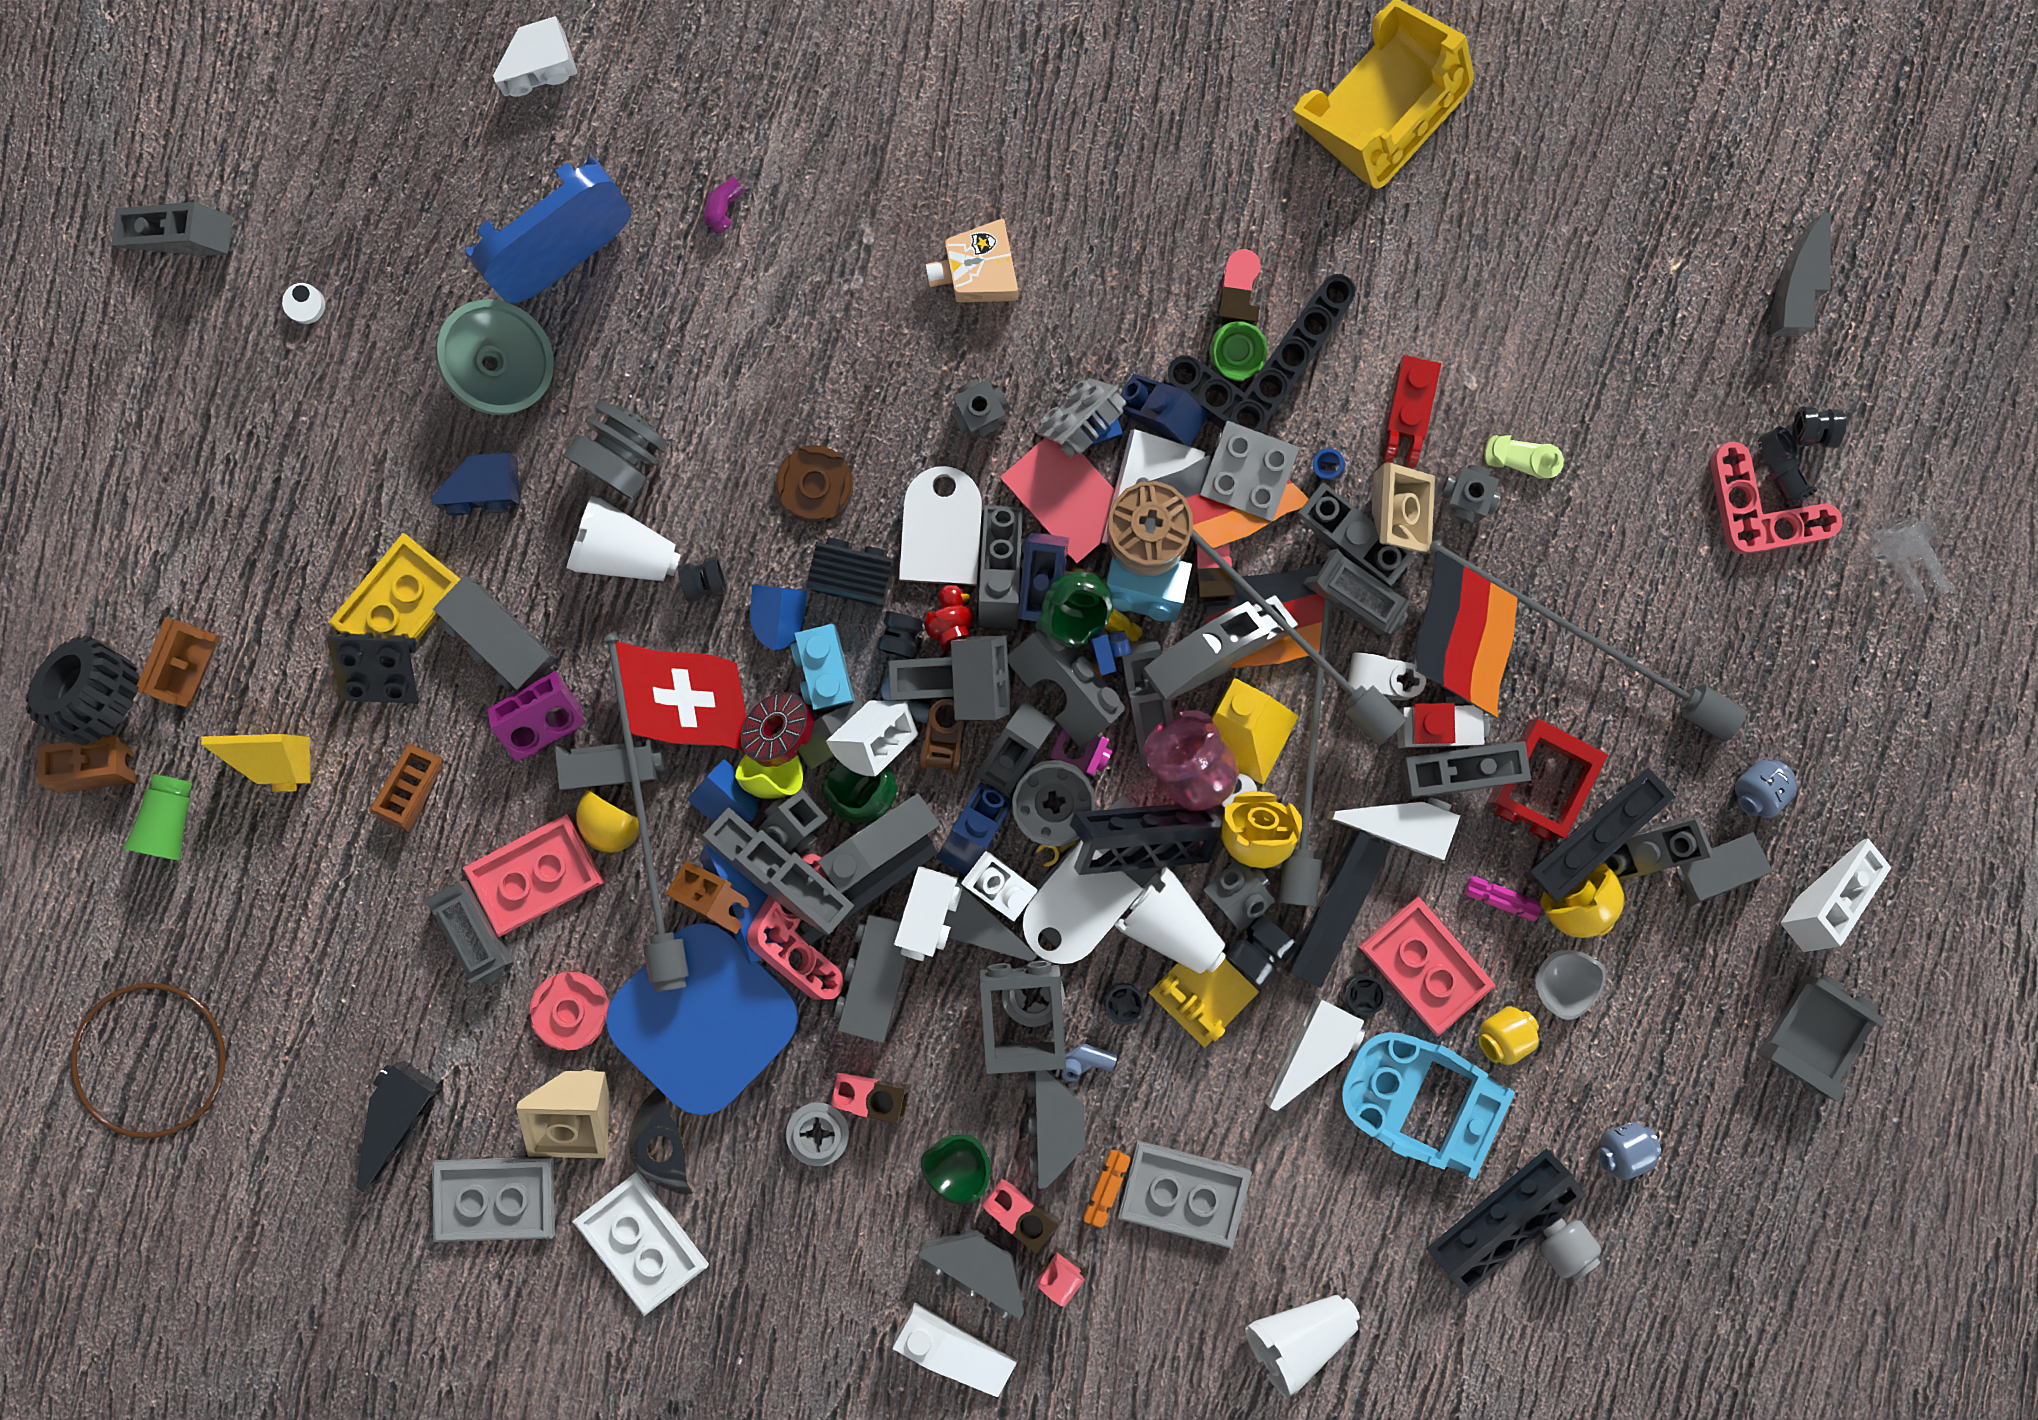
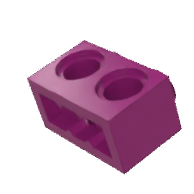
[487,671,585,762]

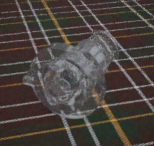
[1871,517,1953,604]

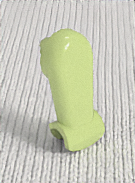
[1484,435,1564,479]

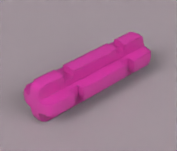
[1464,876,1542,921]

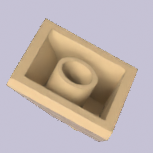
[1371,463,1435,554]
[516,1070,610,1158]

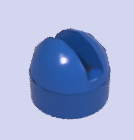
[1313,448,1346,481]

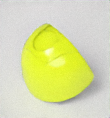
[735,733,803,799]

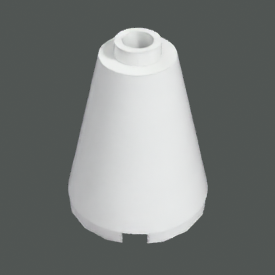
[566,496,681,581]
[1115,867,1226,974]
[1245,1295,1360,1398]

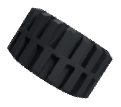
[26,636,139,745]

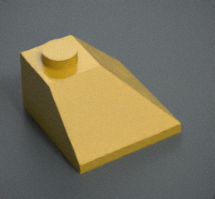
[1194,678,1299,785]
[201,734,310,792]

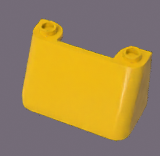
[1292,0,1474,189]

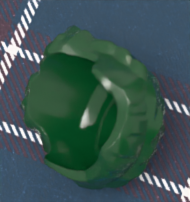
[1036,571,1113,648]
[821,760,898,824]

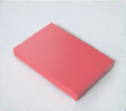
[1000,438,1115,565]
[463,814,605,937]
[1358,896,1496,1037]

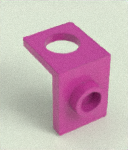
[1050,728,1112,777]

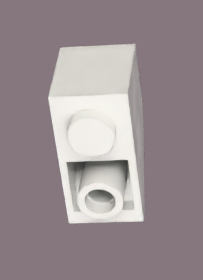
[493,16,578,97]
[961,851,1038,921]

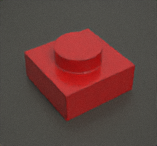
[1412,703,1456,744]

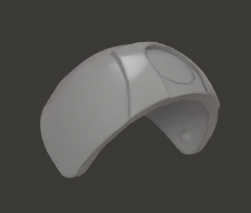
[1535,950,1606,1020]

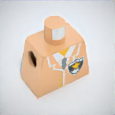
[926,219,1018,302]

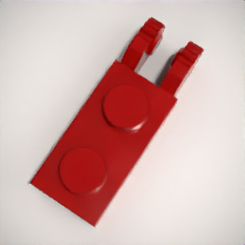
[1383,355,1442,468]

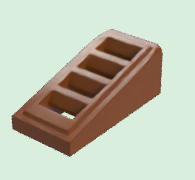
[369,743,444,833]

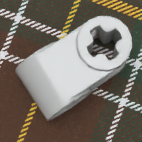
[1348,653,1426,701]

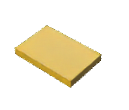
[328,533,461,642]

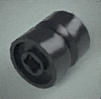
[1225,915,1299,989]

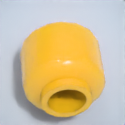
[1478,1006,1539,1066]

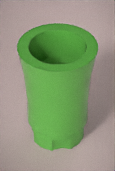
[123,774,192,861]

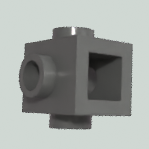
[950,379,1009,440]
[1440,465,1501,524]
[757,789,828,854]
[1204,861,1275,932]

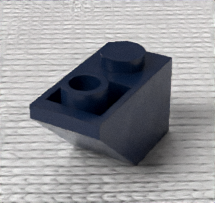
[1120,373,1209,447]
[432,453,520,516]
[936,782,1012,876]

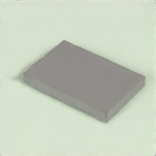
[1117,1140,1252,1249]
[432,1157,555,1242]

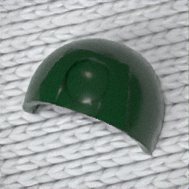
[921,1134,991,1205]

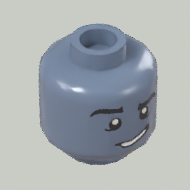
[1735,760,1797,818]
[1597,1122,1661,1180]

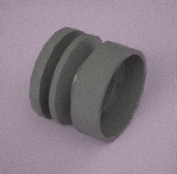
[563,399,669,500]
[1012,760,1096,846]

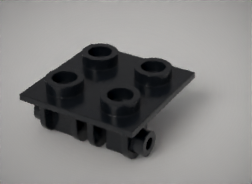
[327,631,419,704]

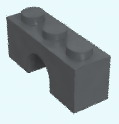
[1007,630,1126,748]

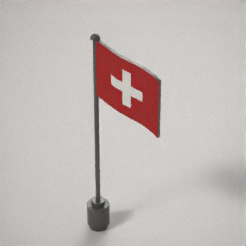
[604,634,746,992]

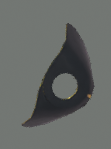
[628,1088,693,1195]

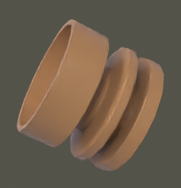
[1107,481,1193,576]

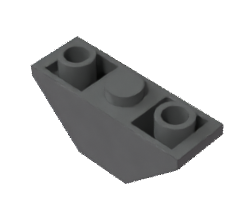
[1298,482,1416,587]
[1603,817,1713,881]
[1027,1070,1085,1189]
[918,1228,1024,1320]

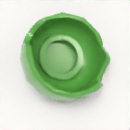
[1209,321,1268,381]

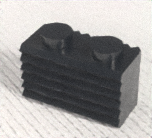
[806,537,895,608]

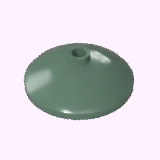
[435,299,554,415]

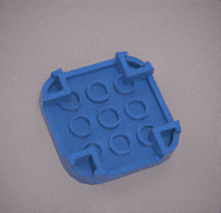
[465,156,631,304]
[606,922,799,1115]

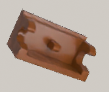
[136,617,220,708]
[37,736,136,793]
[665,860,749,934]

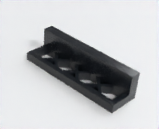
[1523,767,1676,902]
[1070,802,1222,875]
[1284,830,1390,988]
[790,835,940,946]
[1426,1148,1586,1296]

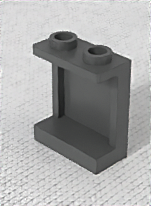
[1757,974,1887,1102]

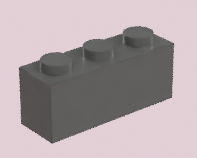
[433,575,558,691]
[833,913,908,1043]

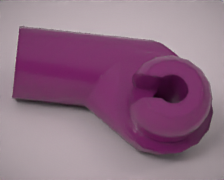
[703,176,745,233]

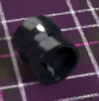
[1792,406,1846,449]
[678,556,727,603]
[876,611,924,659]
[1341,973,1387,1016]
[1103,982,1145,1025]

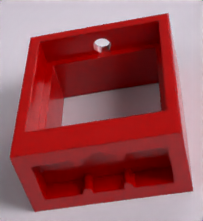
[1487,718,1608,842]

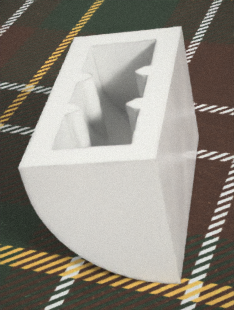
[826,700,918,776]

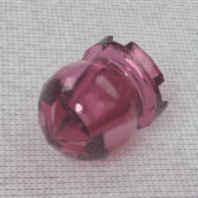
[1143,710,1239,811]

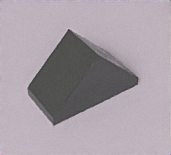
[798,700,863,771]

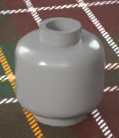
[1540,1218,1601,1281]

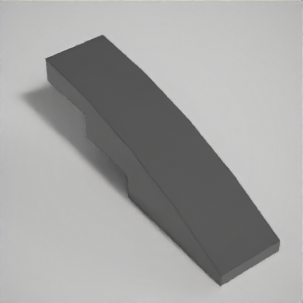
[700,807,855,936]

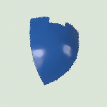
[750,584,807,650]
[687,759,758,823]

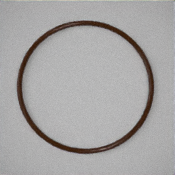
[71,983,226,1139]

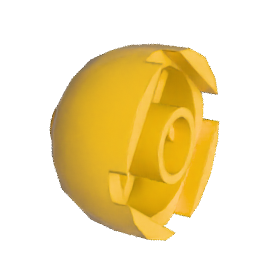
[1222,791,1302,868]
[1540,862,1624,938]

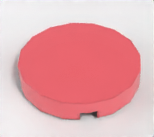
[530,972,609,1050]

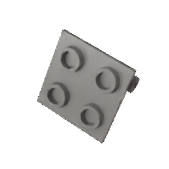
[1035,378,1127,459]
[1200,421,1300,521]

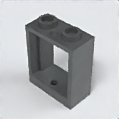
[980,961,1066,1074]

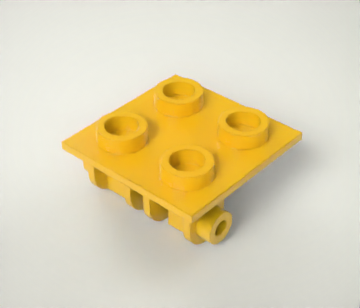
[1148,958,1259,1048]

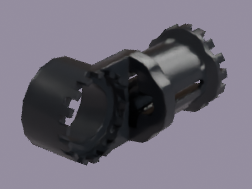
[1758,426,1818,509]

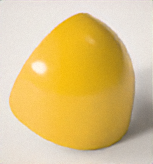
[576,788,640,853]

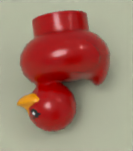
[924,585,974,651]

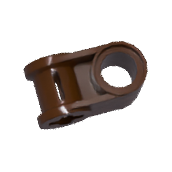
[919,699,965,775]

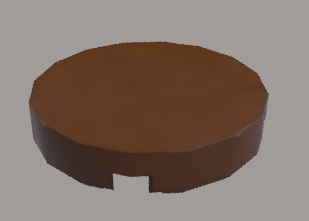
[776,445,853,523]

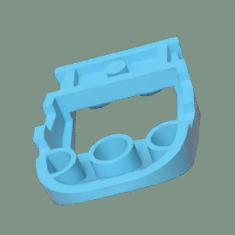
[1342,1032,1515,1179]

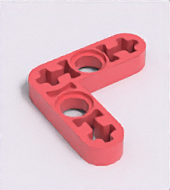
[1710,442,1842,554]
[747,854,843,1000]

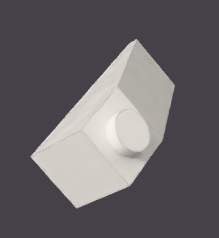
[1327,797,1460,860]
[1781,839,1891,952]
[1265,997,1365,1111]
[892,1302,1017,1397]

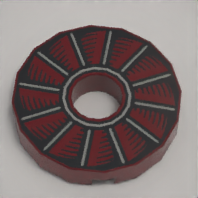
[740,692,814,767]

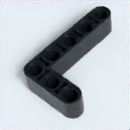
[1165,274,1356,432]

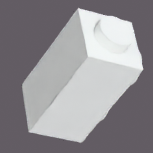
[1397,705,1490,748]
[894,866,962,961]

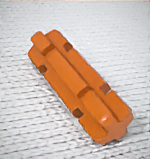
[1083,1150,1130,1227]

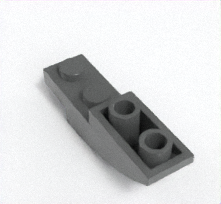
[1142,595,1298,703]

